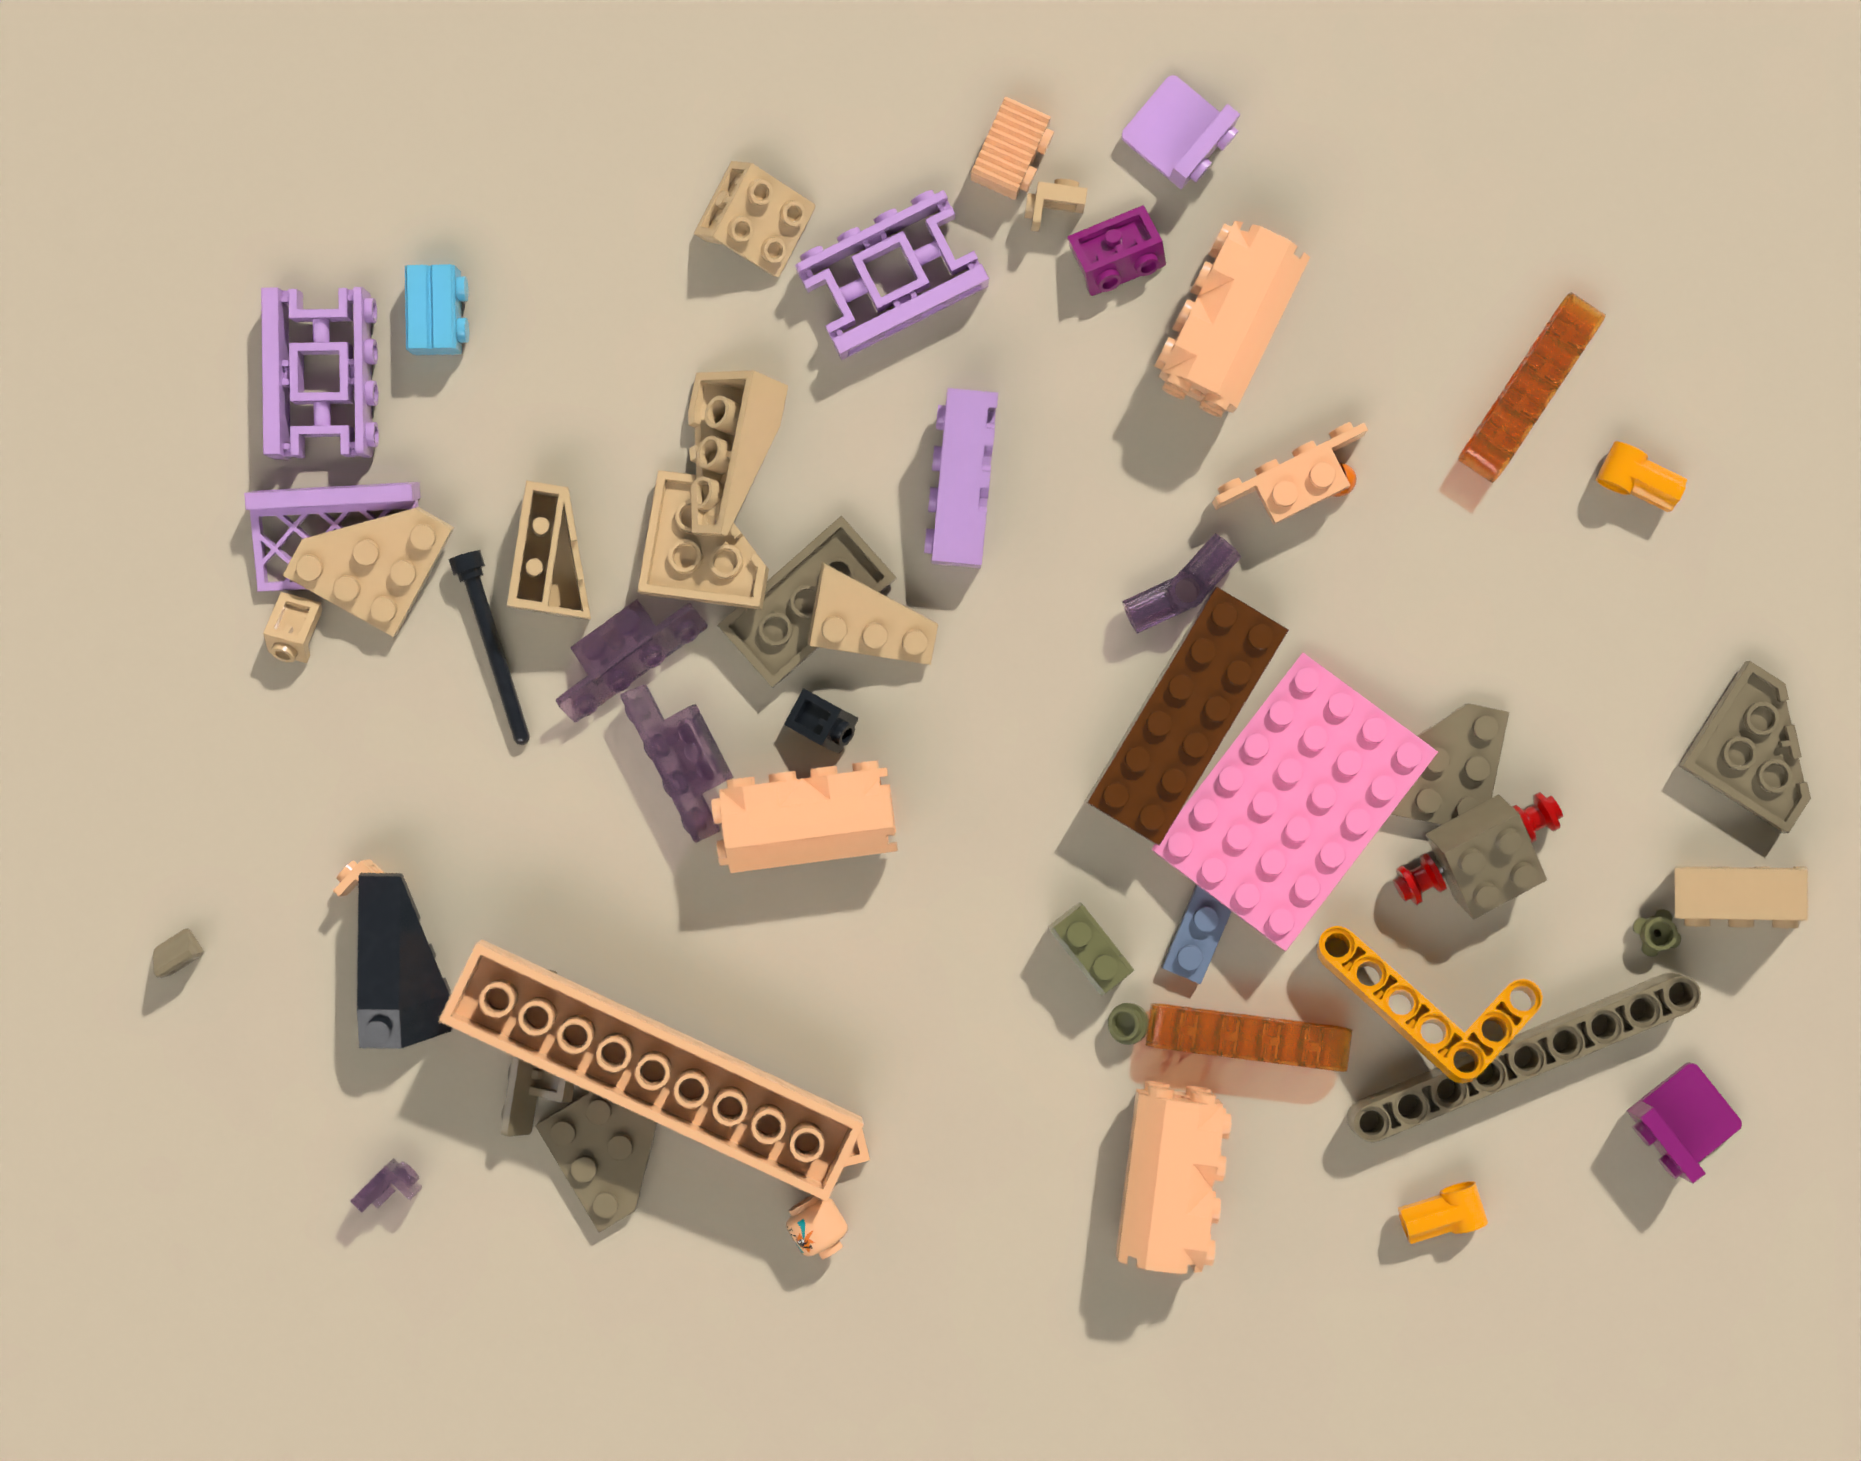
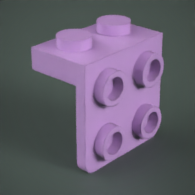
[1122,75,1240,190]

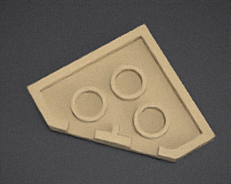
[638,470,769,610]
[283,507,455,637]

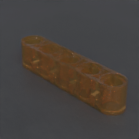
[1457,292,1606,483]
[1145,1003,1353,1072]

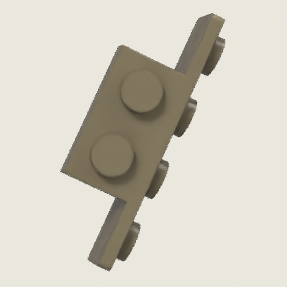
[500,969,574,1137]

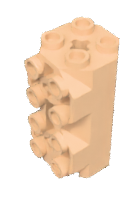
[1154,221,1310,418]
[711,761,898,873]
[1116,1081,1231,1274]

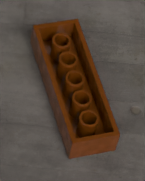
[1084,587,1289,846]

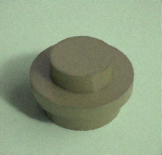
[1108,1003,1149,1045]

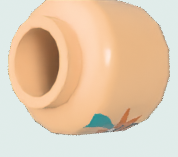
[786,1195,848,1259]

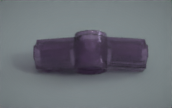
[1122,533,1242,634]

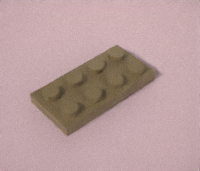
[717,515,897,688]

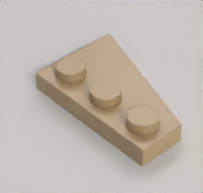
[807,562,938,665]

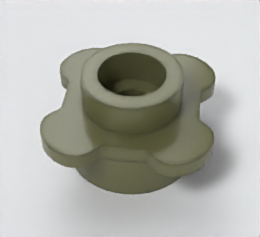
[1633,909,1681,957]

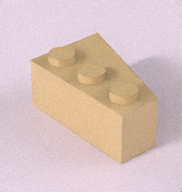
[507,480,591,620]
[1675,866,1808,928]

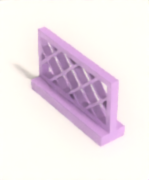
[244,482,421,592]

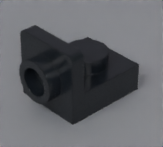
[784,688,858,754]

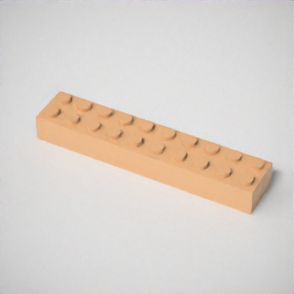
[439,939,864,1201]

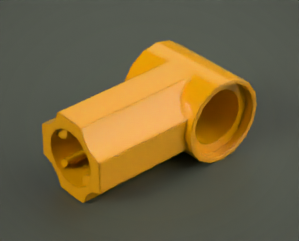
[1596,441,1687,512]
[1398,1181,1488,1244]

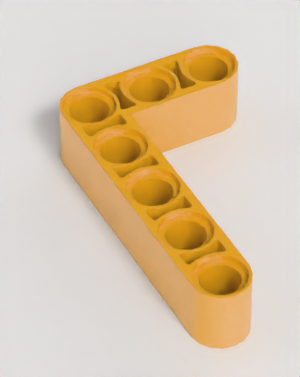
[1316,926,1543,1084]

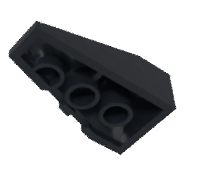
[357,873,453,1049]

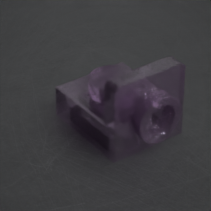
[350,1158,422,1213]

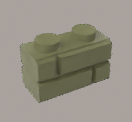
[1048,902,1134,996]

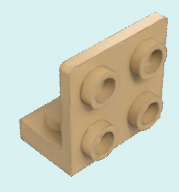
[693,161,815,277]

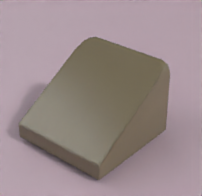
[153,928,204,978]

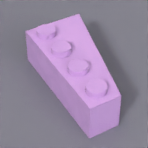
[924,388,998,568]

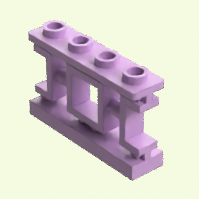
[795,190,989,361]
[261,287,379,460]

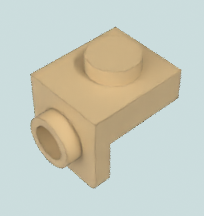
[1024,179,1088,232]

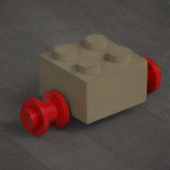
[1393,792,1563,920]

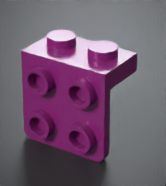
[1626,1062,1742,1184]

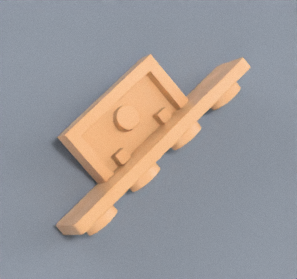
[1212,422,1368,525]

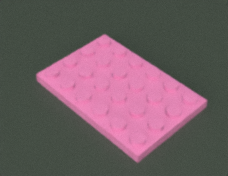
[1151,653,1438,952]

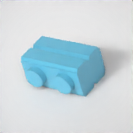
[405,264,469,355]

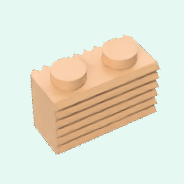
[971,96,1054,200]

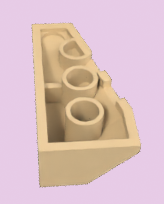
[688,370,788,536]

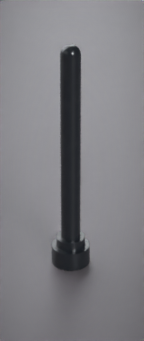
[448,550,530,745]

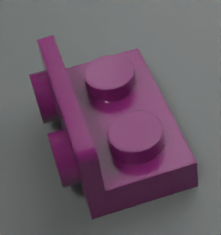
[1067,205,1166,296]

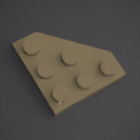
[1679,661,1811,833]
[1391,703,1509,825]
[535,1092,657,1233]

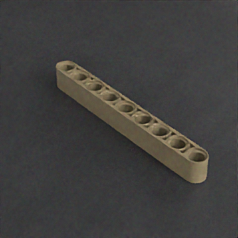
[1347,972,1701,1142]

